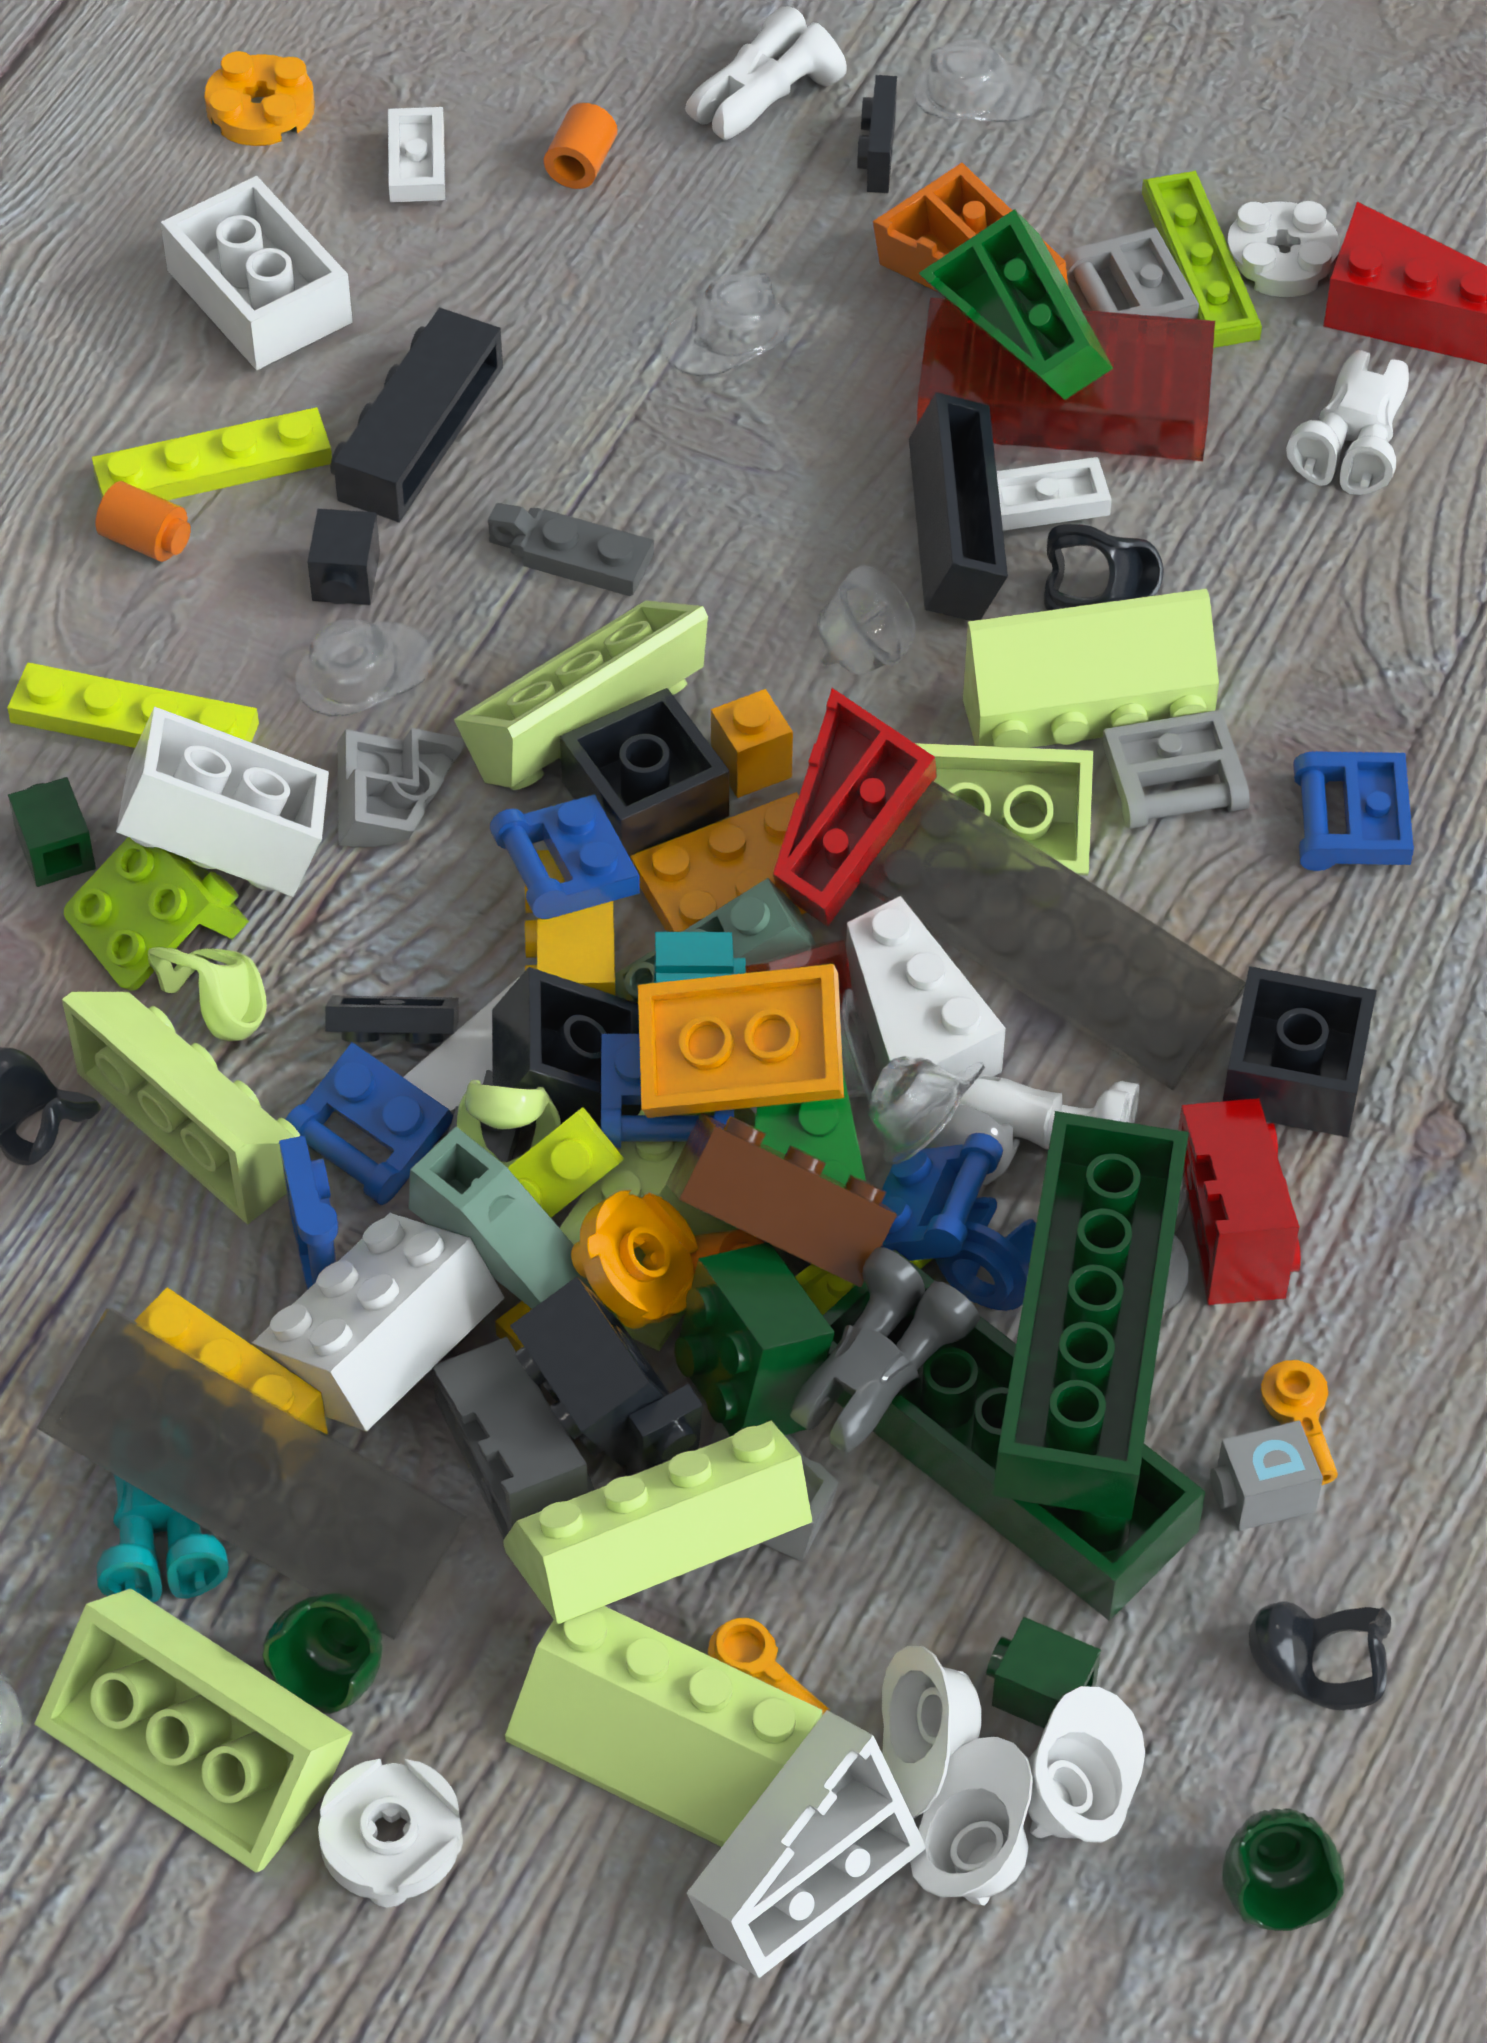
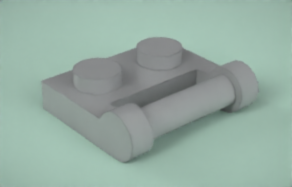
[1063,228,1199,348]
[1102,710,1250,829]

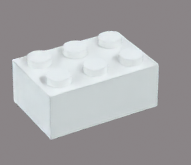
[160,176,353,370]
[116,706,329,897]
[251,1213,505,1432]

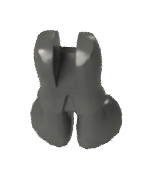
[790,1247,980,1454]

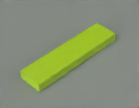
[1142,170,1262,349]

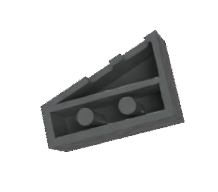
[432,1337,595,1539]

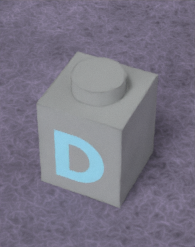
[1210,1420,1323,1531]

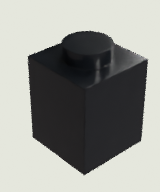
[307,508,380,605]

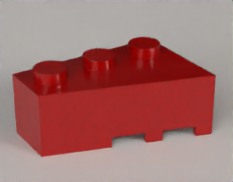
[1323,202,1487,364]
[773,688,937,927]
[1178,1098,1301,1305]

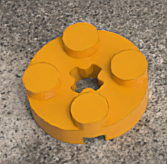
[204,51,315,146]
[571,1190,698,1329]

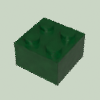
[674,1242,834,1437]

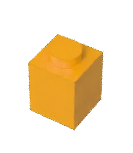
[711,689,793,798]

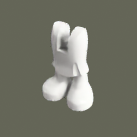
[685,6,847,140]
[1286,350,1409,495]
[945,1075,1139,1149]

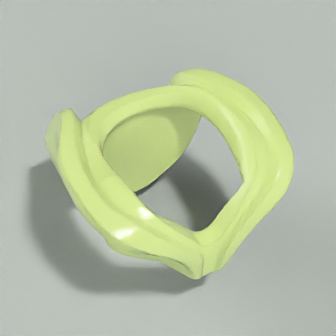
[148,947,267,1041]
[457,1080,561,1167]

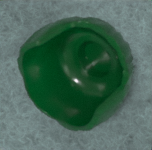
[262,1593,383,1714]
[1222,1808,1345,1931]

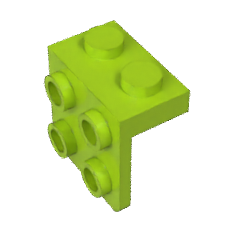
[64,837,249,991]

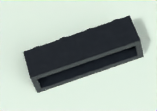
[330,307,503,523]
[909,392,1008,621]

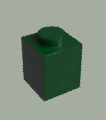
[8,777,96,887]
[986,1617,1101,1729]

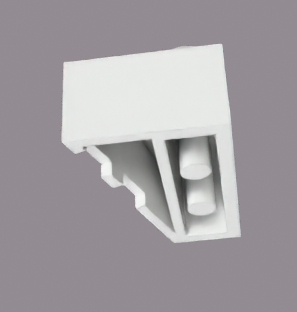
[846,896,1006,1128]
[687,1710,926,1978]

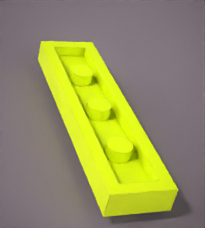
[92,407,332,500]
[7,662,259,748]

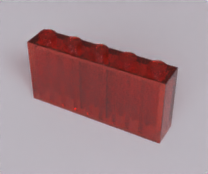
[916,297,1215,461]

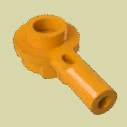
[1260,1360,1338,1485]
[707,1618,830,1716]

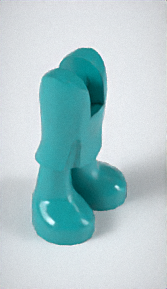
[96,1413,229,1603]

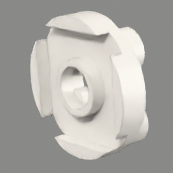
[1227,201,1340,297]
[318,1759,463,1908]

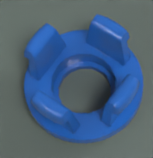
[935,1197,1036,1311]

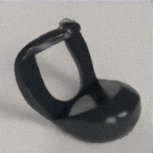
[1044,524,1164,610]
[0,1047,101,1166]
[1249,1601,1391,1710]

